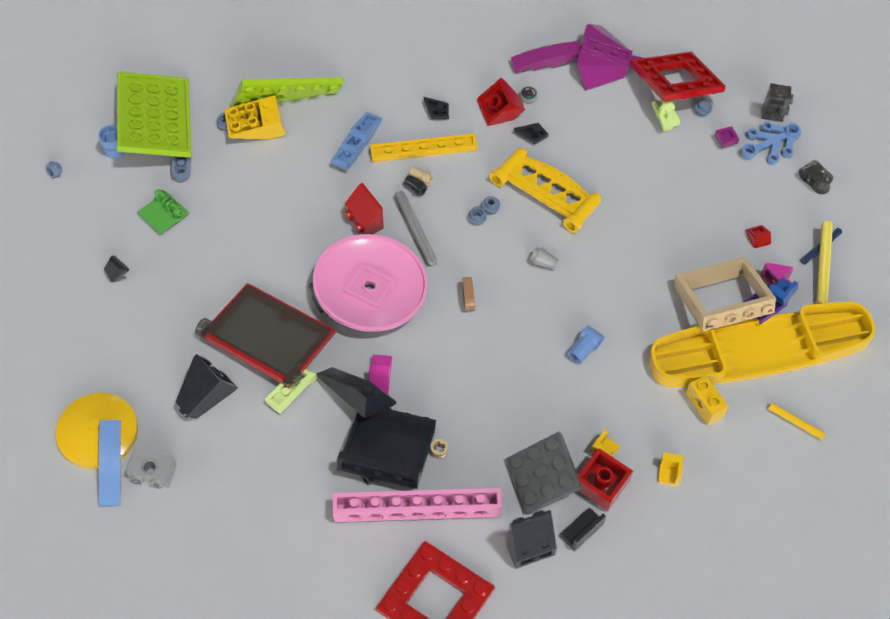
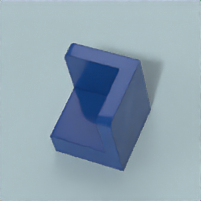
[769,278,798,306]

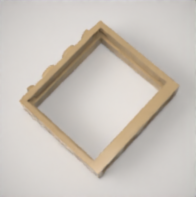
[675,257,776,331]

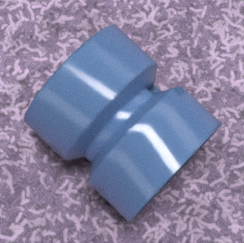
[98,125,125,159]

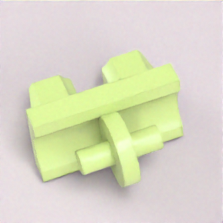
[652,101,680,131]

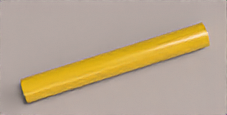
[768,403,826,440]

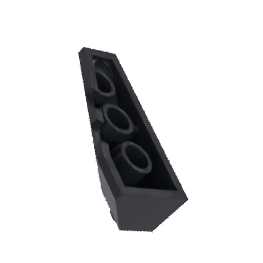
[316,367,396,418]

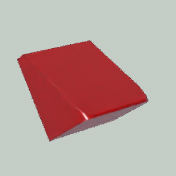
[746,225,771,248]

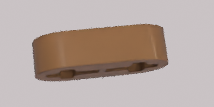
[462,277,475,311]

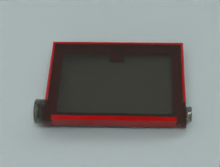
[195,283,336,388]

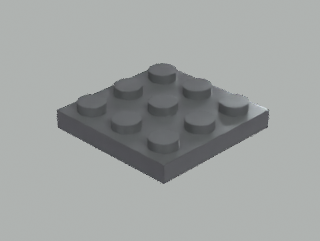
[506,431,583,514]

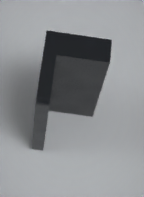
[560,507,606,551]

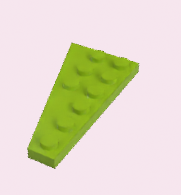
[230,77,344,107]

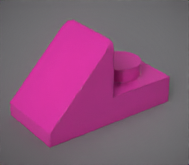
[761,263,794,285]
[369,355,392,394]

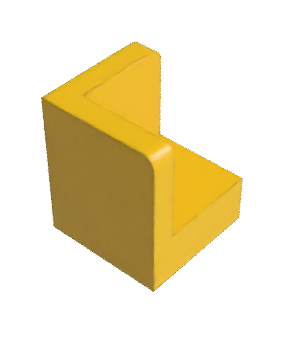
[590,429,620,457]
[658,452,684,486]

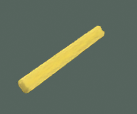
[816,221,833,304]

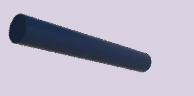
[800,228,842,265]

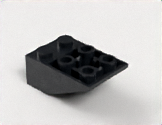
[507,510,557,569]

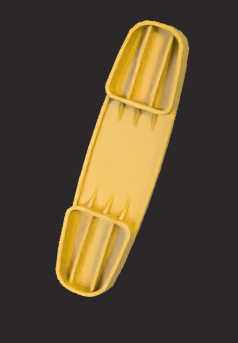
[649,302,876,388]

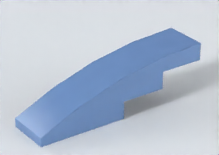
[331,112,382,170]
[99,420,121,507]

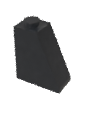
[176,354,238,419]

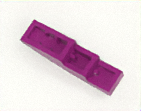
[511,41,581,74]

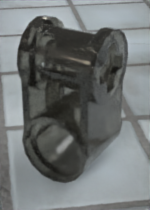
[798,160,833,195]

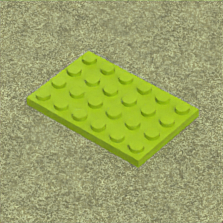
[117,71,192,158]

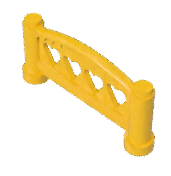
[489,147,602,233]

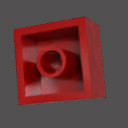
[578,448,633,511]

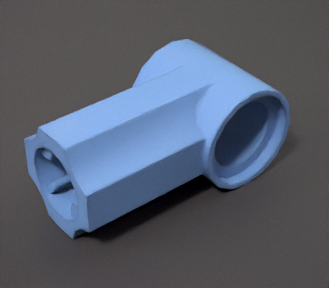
[567,325,605,364]

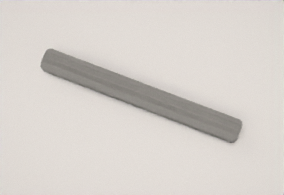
[395,191,437,266]

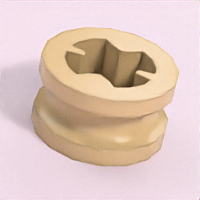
[430,438,449,459]

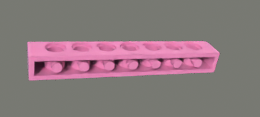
[333,488,502,522]

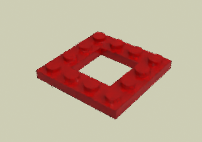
[631,51,726,102]
[376,541,495,619]

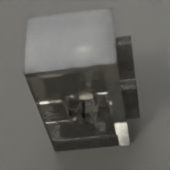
[761,83,794,122]

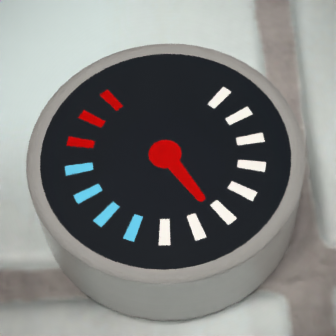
[520,86,537,104]

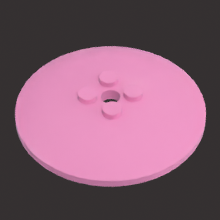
[313,234,427,332]

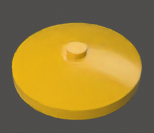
[55,393,138,469]

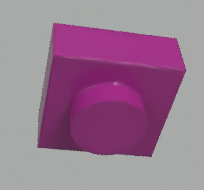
[715,126,739,148]

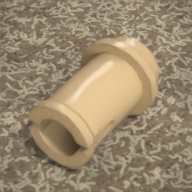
[409,166,433,185]

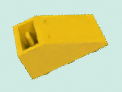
[224,95,286,140]

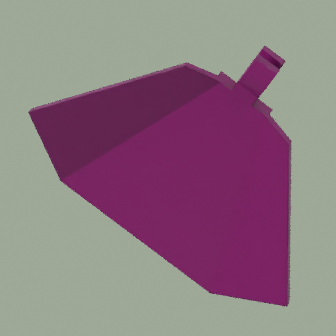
[576,24,643,91]

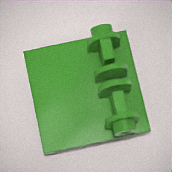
[137,189,189,235]

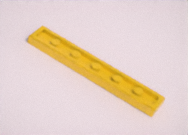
[370,133,478,163]

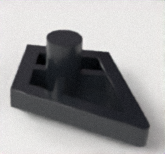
[423,97,449,119]
[513,123,549,144]
[104,255,129,282]

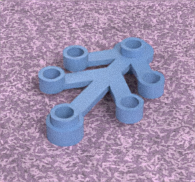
[741,121,801,165]

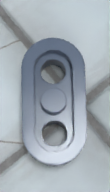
[171,156,191,181]

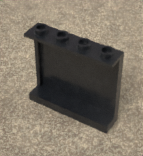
[338,408,436,489]

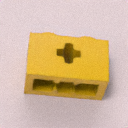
[686,375,729,425]

